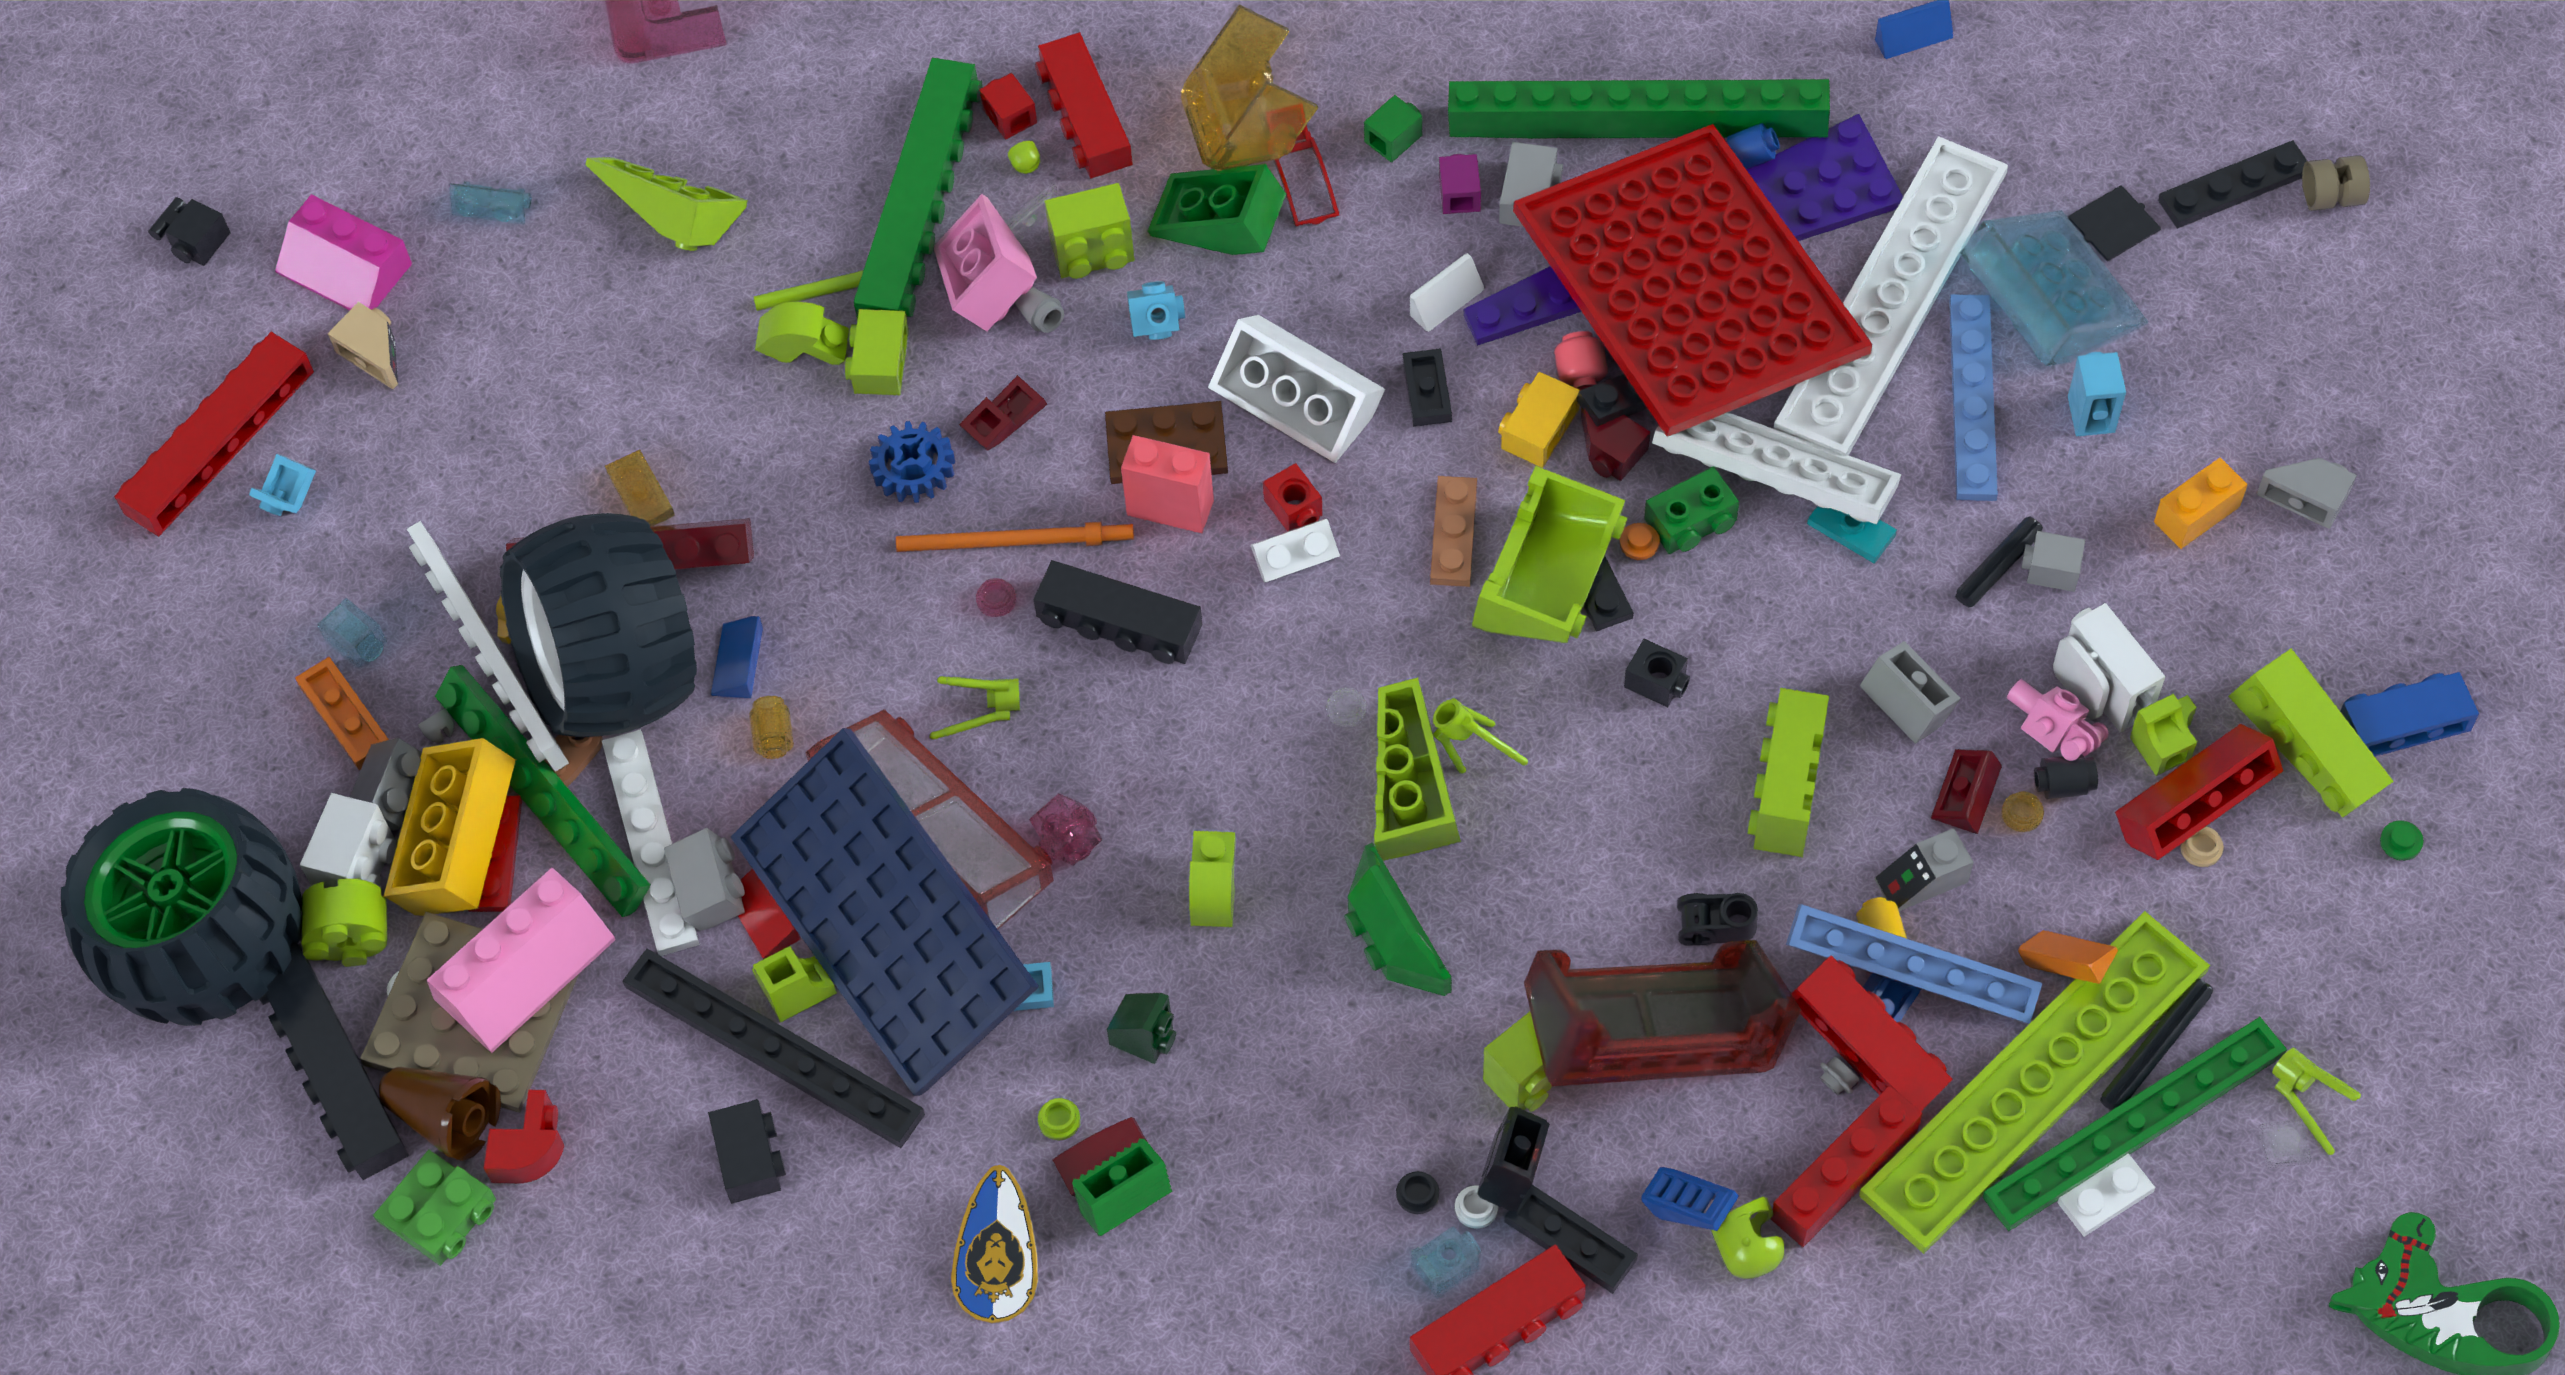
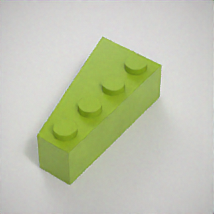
[2228,648,2394,818]
[1374,677,1461,861]
[1747,688,1829,857]

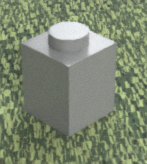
[2021,531,2085,592]

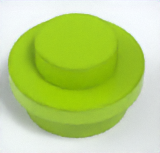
[1038,1098,1081,1140]

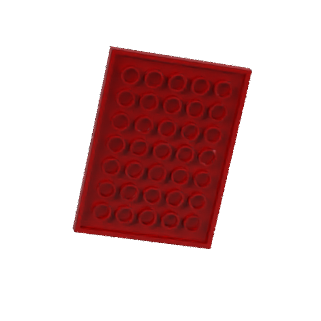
[1513,124,1873,437]

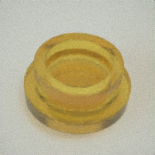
[2001,791,2044,832]

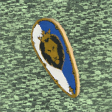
[951,1165,1038,1323]

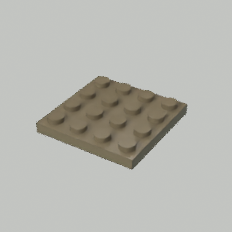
[360,912,579,1113]

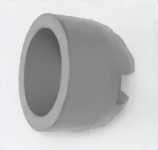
[418,708,454,743]

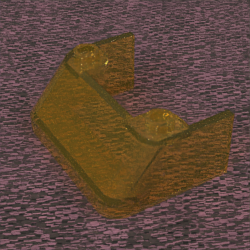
[1181,4,1318,171]

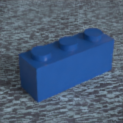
[2340,672,2479,757]

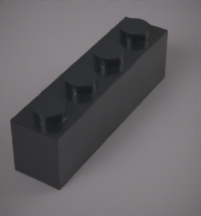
[1033,560,1203,664]

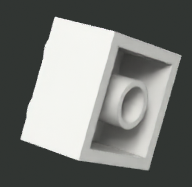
[300,793,397,888]

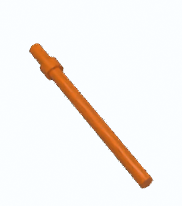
[896,522,1134,552]

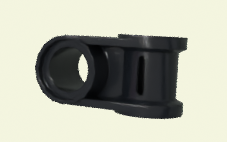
[1677,893,1758,946]

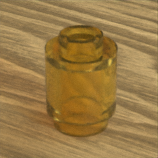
[749,696,794,759]

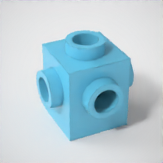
[1127,281,1185,340]

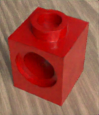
[979,72,1037,140]
[1263,463,1323,532]

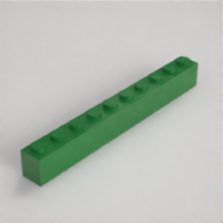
[1448,79,1830,139]

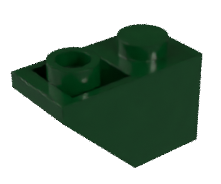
[1107,993,1176,1064]

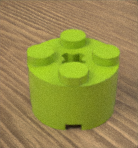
[302,879,387,967]

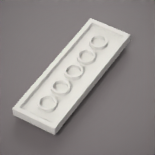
[1652,412,1901,524]

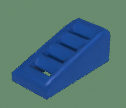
[1641,1167,1739,1231]

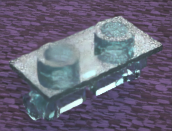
[449,181,532,225]

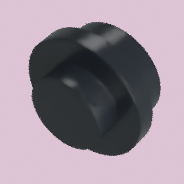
[1396,1171,1439,1214]

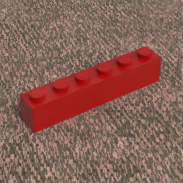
[114,331,314,537]

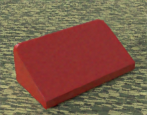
[738,869,800,959]

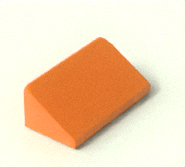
[2018,930,2118,984]

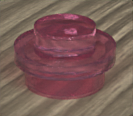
[976,578,1016,617]

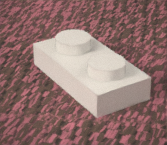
[1251,519,1340,582]
[2057,1153,2155,1237]

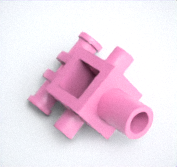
[2007,679,2109,761]

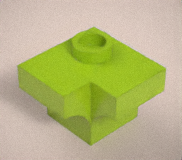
[2130,693,2197,776]
[752,946,837,1022]

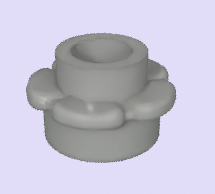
[1820,1056,1859,1095]

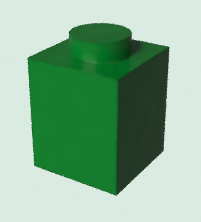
[1364,95,1422,163]

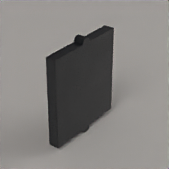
[2068,185,2161,262]

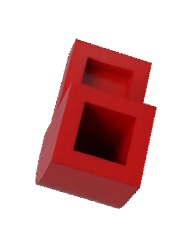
[484,1089,564,1184]

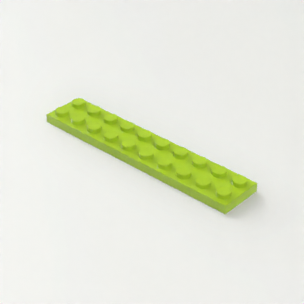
[1859,911,2210,1254]

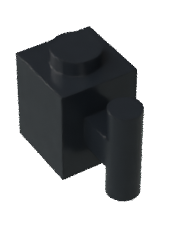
[148,197,231,266]

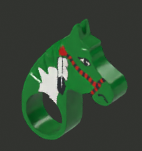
[2329,1212,2560,1375]

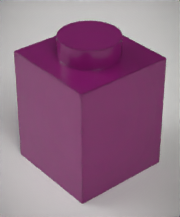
[1439,154,1481,214]

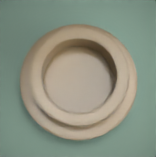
[2180,826,2224,867]

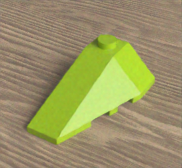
[585,157,748,251]

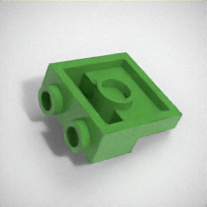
[373,1149,496,1266]

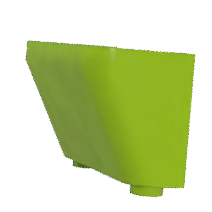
[1472,466,1628,643]

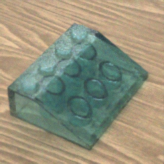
[1960,210,2148,366]

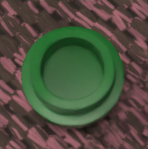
[2380,820,2424,861]

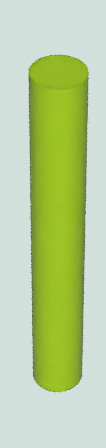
[753,270,863,311]

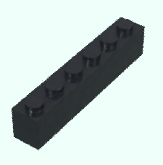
[259,942,409,1180]

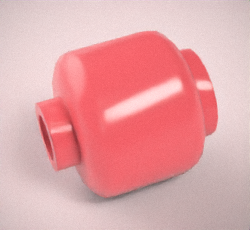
[1554,331,1608,390]

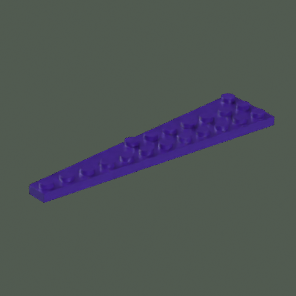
[1463,114,1903,346]

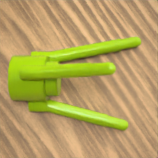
[929,676,1020,740]
[1433,698,1528,773]
[2272,1047,2361,1155]

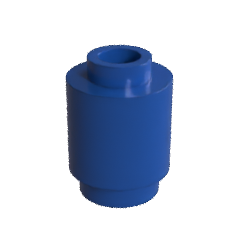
[1726,123,1780,169]

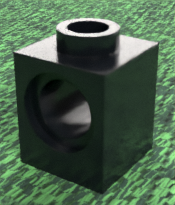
[1624,639,1690,707]

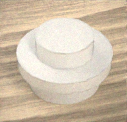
[1455,1186,1498,1229]

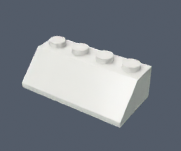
[1208,315,1385,463]

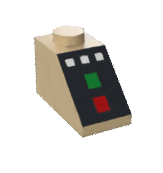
[328,302,398,389]

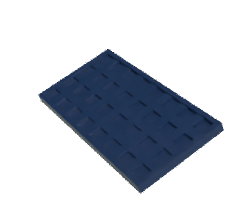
[730,728,1039,1096]

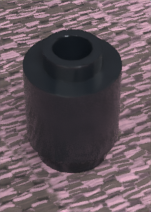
[2034,754,2098,799]

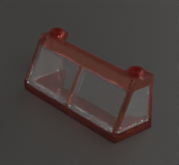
[805,709,1054,930]

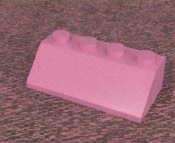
[427,868,615,1053]

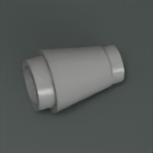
[1014,287,1064,333]

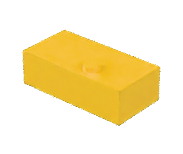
[383,738,516,916]

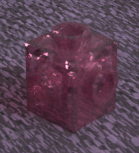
[1029,793,1103,866]

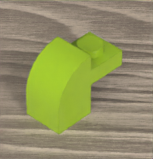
[755,302,849,365]
[1189,831,1236,927]

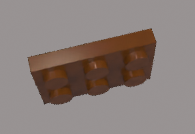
[1105,401,1228,484]

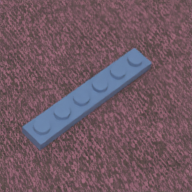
[1949,294,1998,501]
[1786,904,2042,1024]

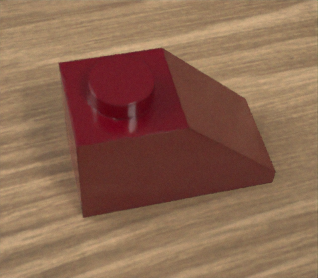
[1581,408,1651,481]

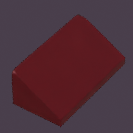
[1931,749,2002,834]

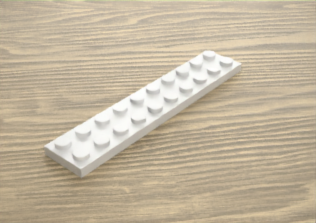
[1774,136,2008,456]

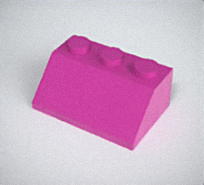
[275,194,412,310]

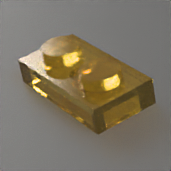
[604,449,675,527]

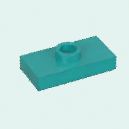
[1807,506,1897,564]

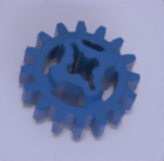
[869,421,955,503]

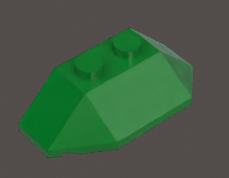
[1344,842,1452,996]

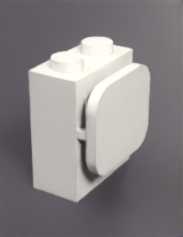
[2053,603,2165,732]

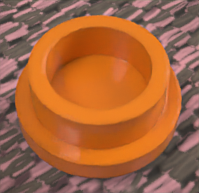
[1619,523,1660,560]

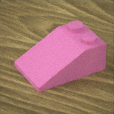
[934,194,1037,331]

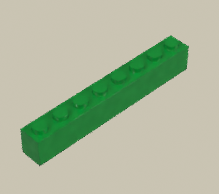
[853,57,983,320]

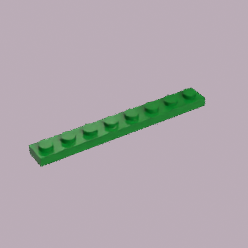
[435,665,651,917]
[1982,1017,2287,1232]

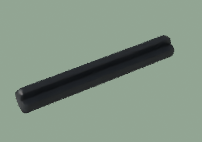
[2100,978,2213,1111]

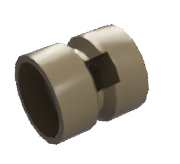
[2302,155,2370,211]

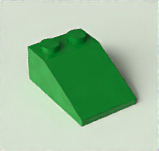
[1147,164,1286,255]

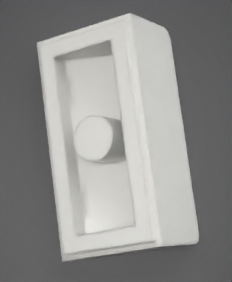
[1410,253,1484,332]

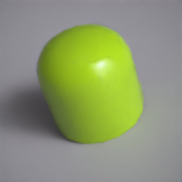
[1711,1197,1784,1279]

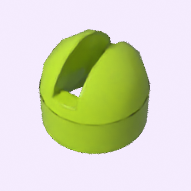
[1007,141,1040,174]

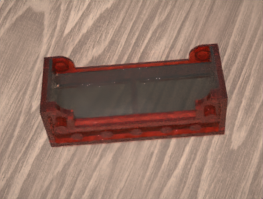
[1524,940,1802,1087]

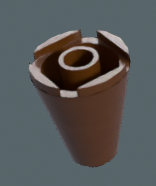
[379,1067,501,1161]

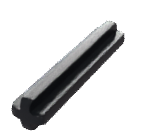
[1955,516,2043,608]

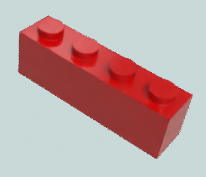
[1035,32,1133,179]
[2115,724,2284,860]
[1785,955,1953,1111]
[1770,1086,1923,1248]
[1410,1244,1586,1375]

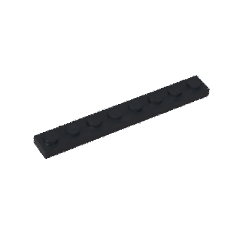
[622,948,925,1148]

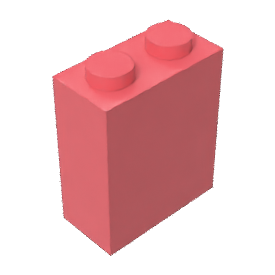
[1121,435,1214,533]

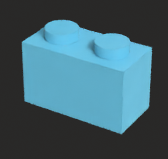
[2068,352,2126,436]

